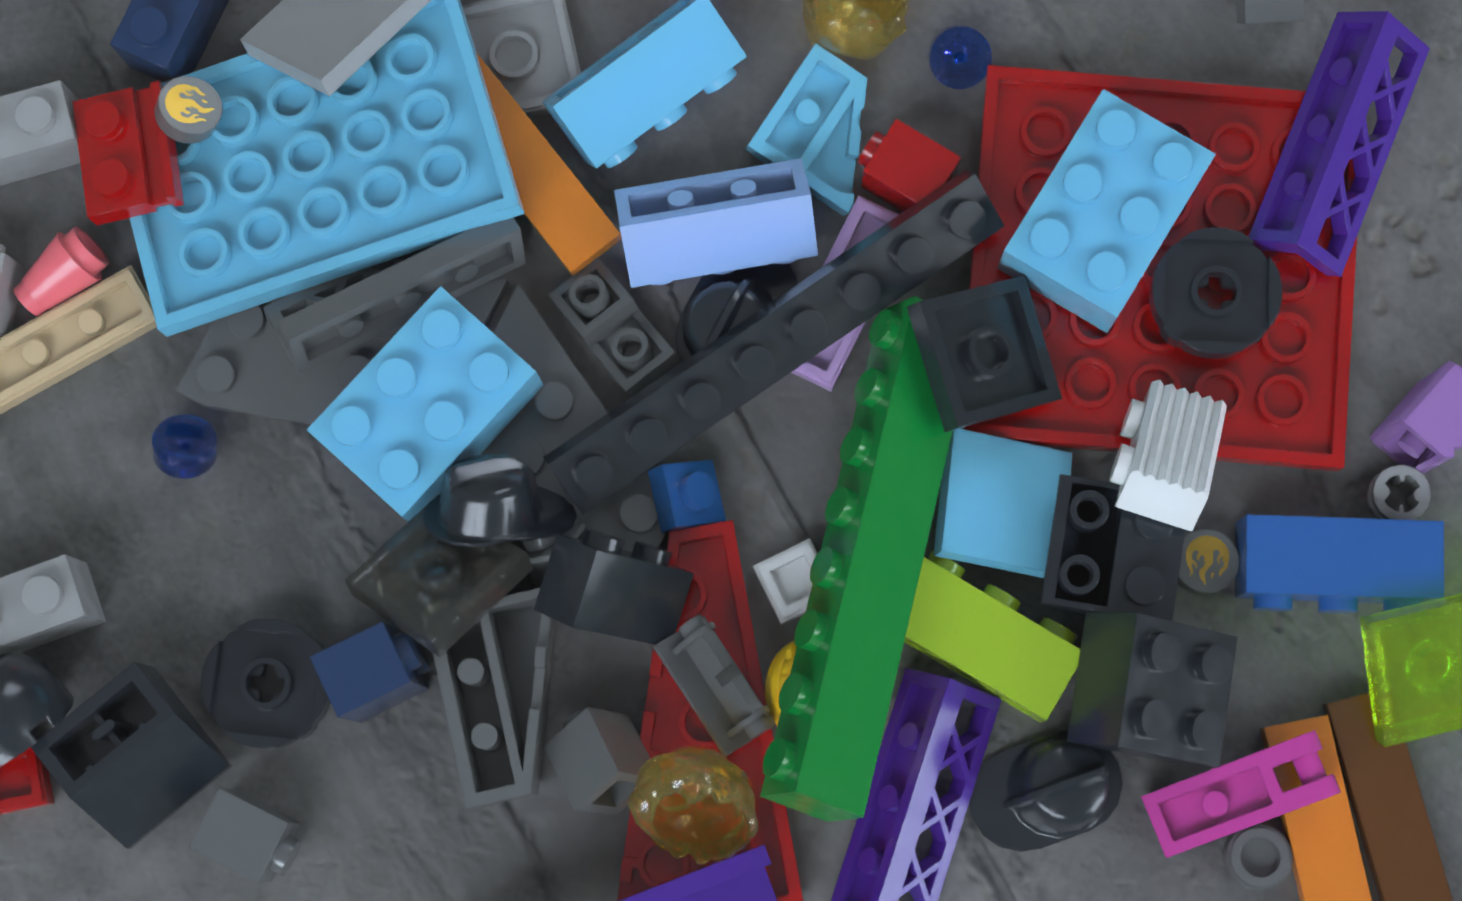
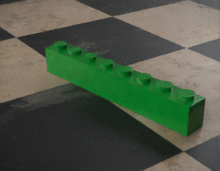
[760,296,953,822]

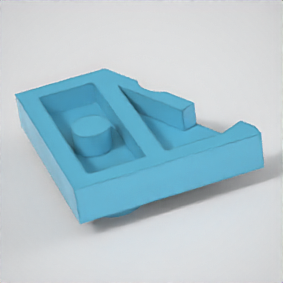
[745,43,867,216]

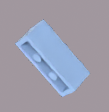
[614,158,818,288]

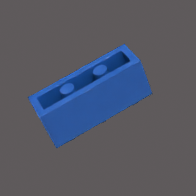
[1235,514,1444,616]

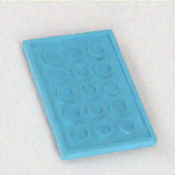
[130,0,525,337]

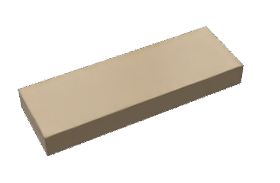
[0,265,157,414]

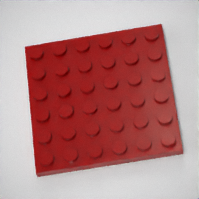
[960,65,1357,472]

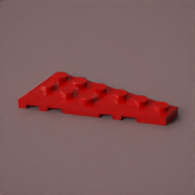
[617,520,803,901]

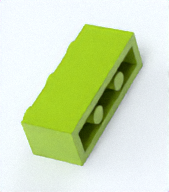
[904,551,1080,723]

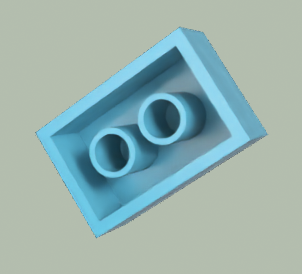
[997,89,1216,333]
[307,286,544,526]

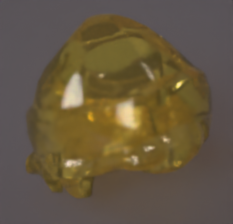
[802,0,909,60]
[627,746,759,865]

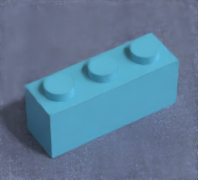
[542,0,747,168]

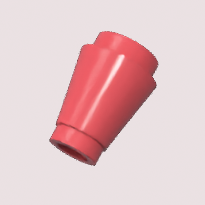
[13,226,110,316]

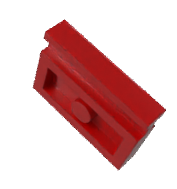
[72,81,184,226]

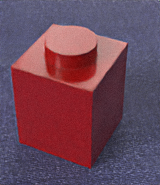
[858,119,961,212]

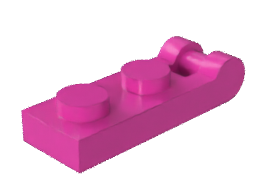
[1141,730,1341,858]

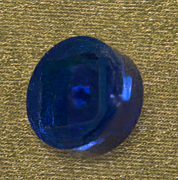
[928,24,992,89]
[152,414,217,479]

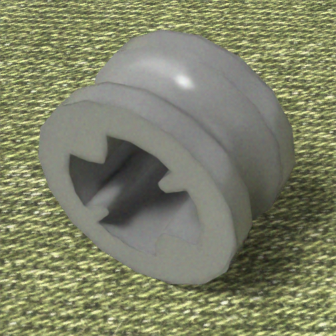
[1365,465,1431,520]

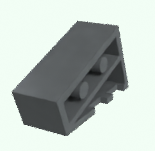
[425,588,557,809]

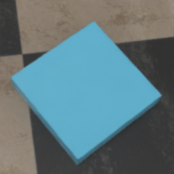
[934,428,1072,578]

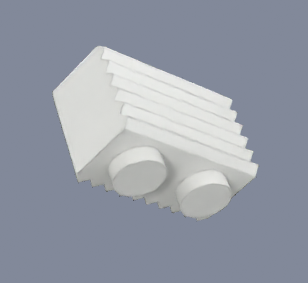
[1109,380,1227,532]

